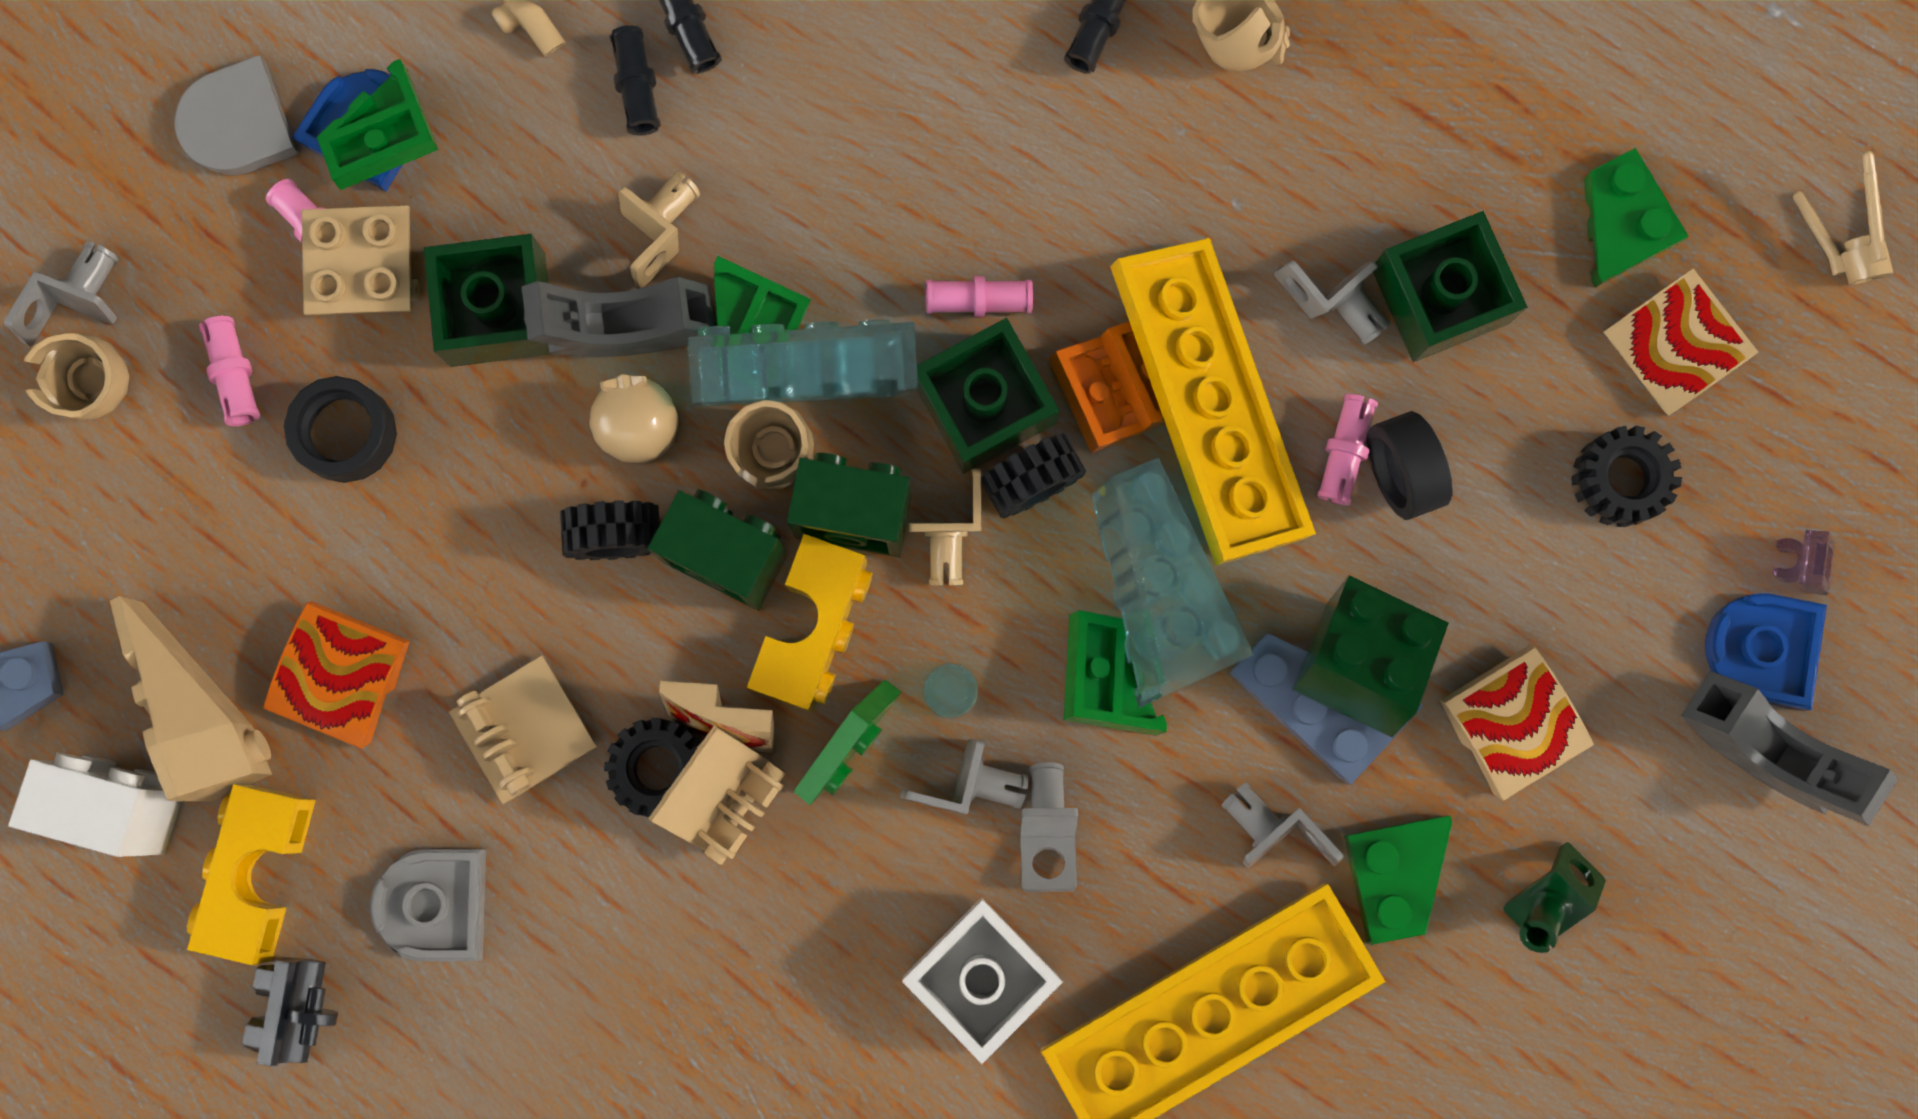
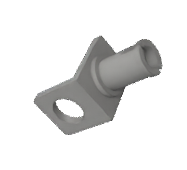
[4,241,119,346]
[1274,260,1391,345]
[899,739,1029,814]
[1020,762,1078,892]
[1221,782,1344,869]

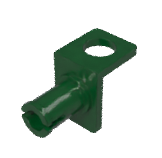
[1504,842,1606,953]

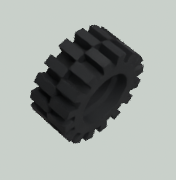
[1571,426,1682,527]
[981,433,1086,519]
[560,500,660,560]
[604,718,702,817]

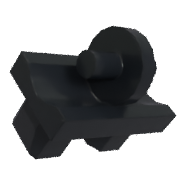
[242,959,338,1066]

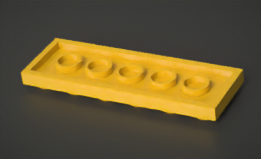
[1110,238,1316,566]
[1040,883,1386,1119]

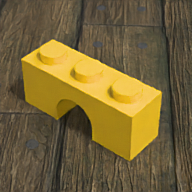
[746,534,873,713]
[187,784,316,965]

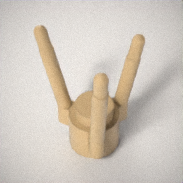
[1793,151,1894,285]

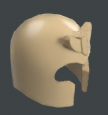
[1192,0,1290,72]
[24,333,130,421]
[589,374,679,464]
[724,400,814,491]

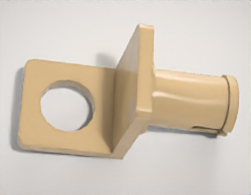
[618,171,700,289]
[908,469,981,585]

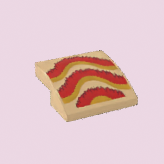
[1603,269,1758,416]
[1440,645,1594,801]
[659,681,775,754]

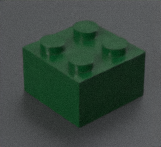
[1373,210,1528,363]
[424,233,551,367]
[911,317,1060,474]
[787,452,912,558]
[648,489,788,611]
[1293,575,1449,738]

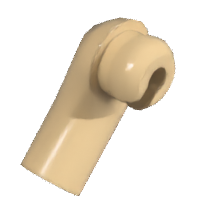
[492,0,566,57]

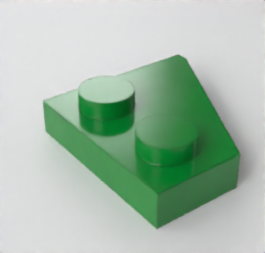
[317,59,439,190]
[1584,148,1689,288]
[713,256,811,397]
[1063,610,1167,736]
[793,679,902,805]
[1344,815,1452,945]

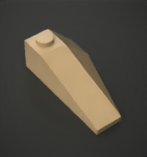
[110,596,272,802]

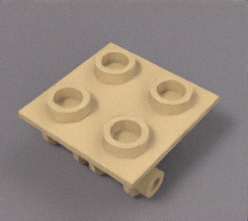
[302,205,420,316]
[449,655,597,805]
[648,726,786,865]

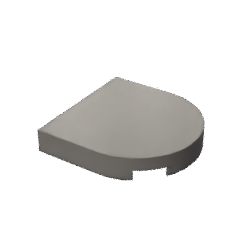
[175,55,299,176]
[370,849,486,961]

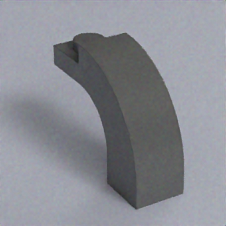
[522,277,717,357]
[1681,671,1898,826]

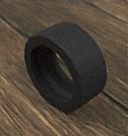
[283,376,397,483]
[1367,411,1453,520]

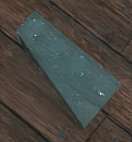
[686,319,918,407]
[1091,458,1254,709]

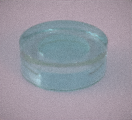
[924,663,978,719]

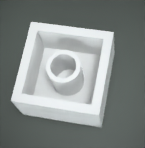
[8,752,182,857]
[902,897,1062,1064]

